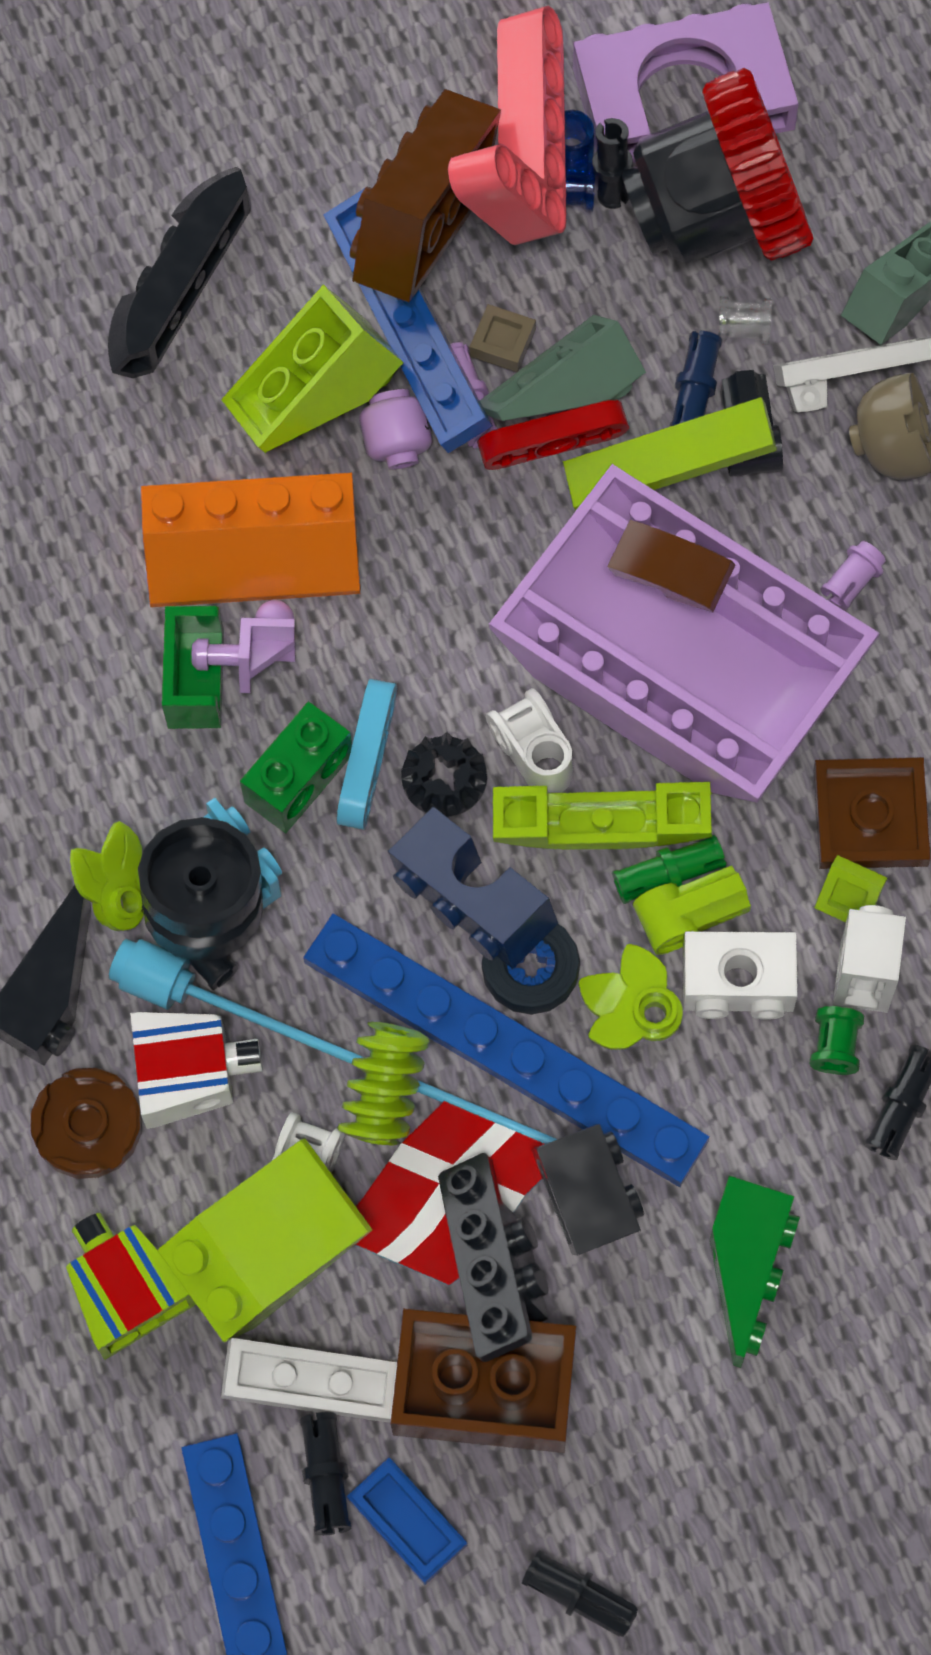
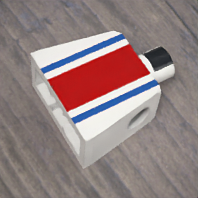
[130,1012,262,1129]

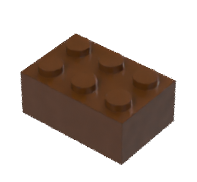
[390,1308,576,1453]

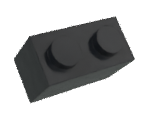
[531,1124,644,1256]

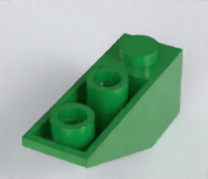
[710,1176,800,1368]

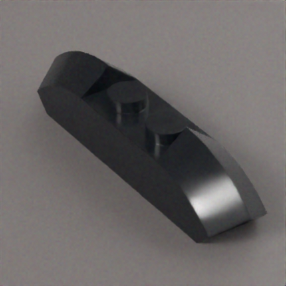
[108,167,250,378]

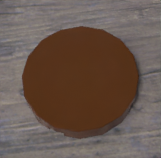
[31,1068,142,1179]

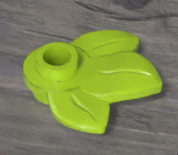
[70,821,144,931]
[578,944,683,1050]

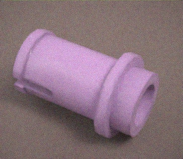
[820,541,886,610]

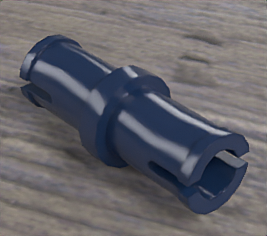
[670,330,722,426]

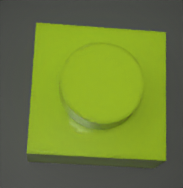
[814,855,887,922]

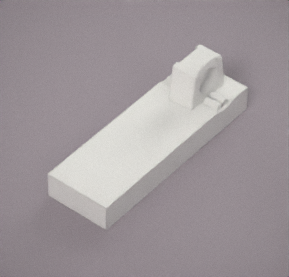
[773,337,931,413]
[221,1338,397,1422]

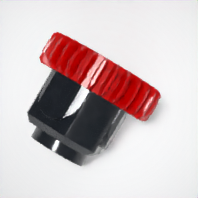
[622,68,814,264]

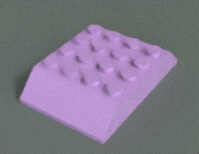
[489,464,879,803]

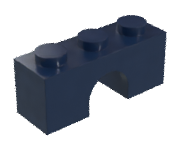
[388,807,558,969]

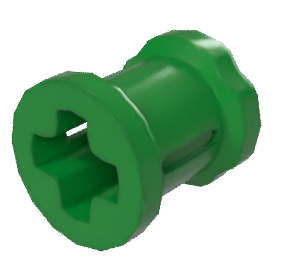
[809,1006,865,1075]

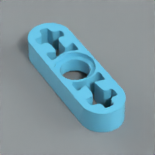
[337,679,397,830]

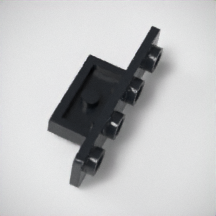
[438,1153,549,1362]

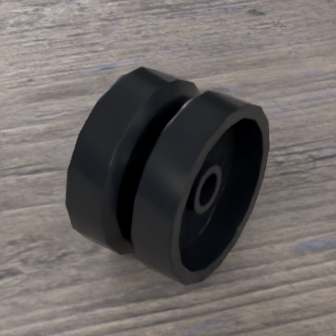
[138,817,263,961]

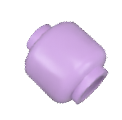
[359,389,432,470]

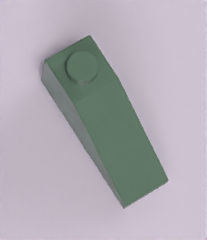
[480,315,646,421]

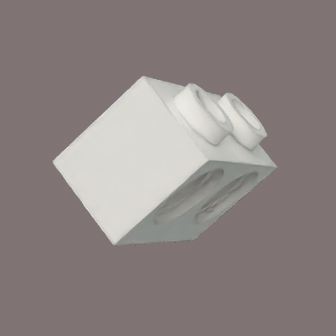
[833,905,906,1013]

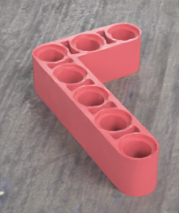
[448,6,566,245]

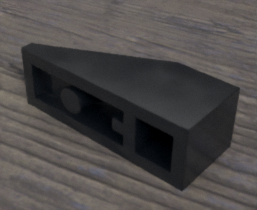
[0,885,91,1066]

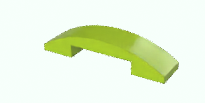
[493,782,712,850]

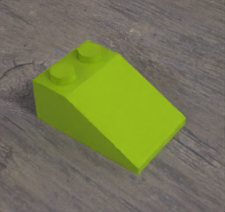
[221,284,404,453]
[158,1138,372,1343]

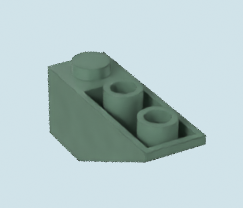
[841,221,931,345]

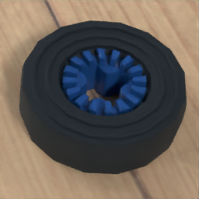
[481,924,580,1015]

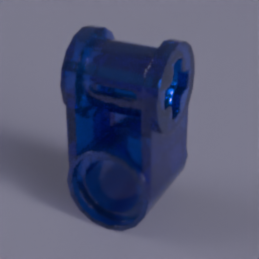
[565,109,595,212]

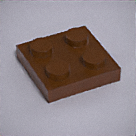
[814,757,931,869]

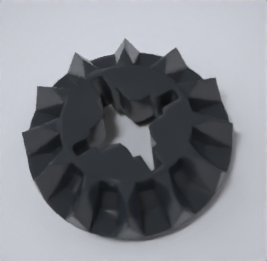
[401,732,487,817]

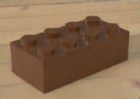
[350,89,501,302]

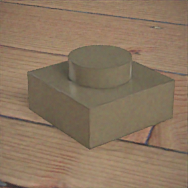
[469,304,536,372]

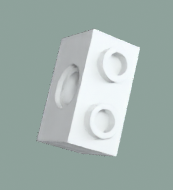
[683,932,797,1019]

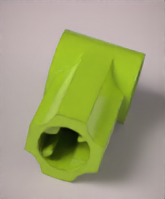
[632,865,751,955]

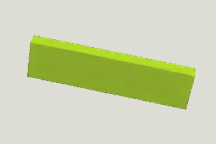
[563,397,777,510]

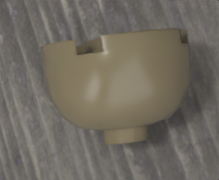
[849,373,931,480]

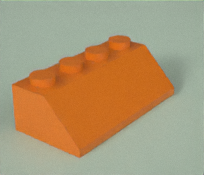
[141,472,360,607]

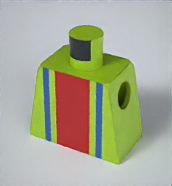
[66,1213,196,1360]

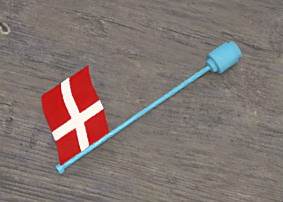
[109,939,557,1286]

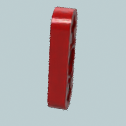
[477,400,629,470]

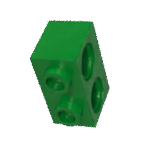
[240,701,352,834]

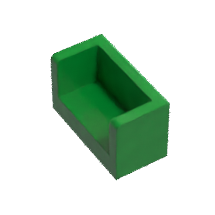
[162,606,224,729]

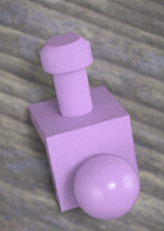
[192,600,295,693]

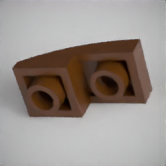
[607,520,736,613]

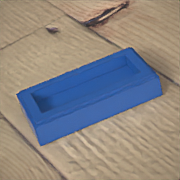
[346,1457,468,1585]

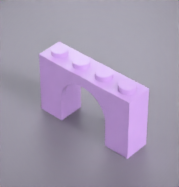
[573,2,799,163]

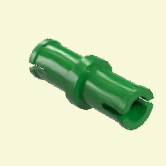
[612,835,726,904]

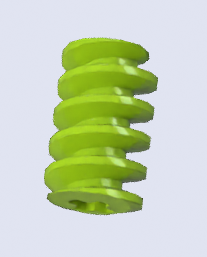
[337,1021,430,1146]

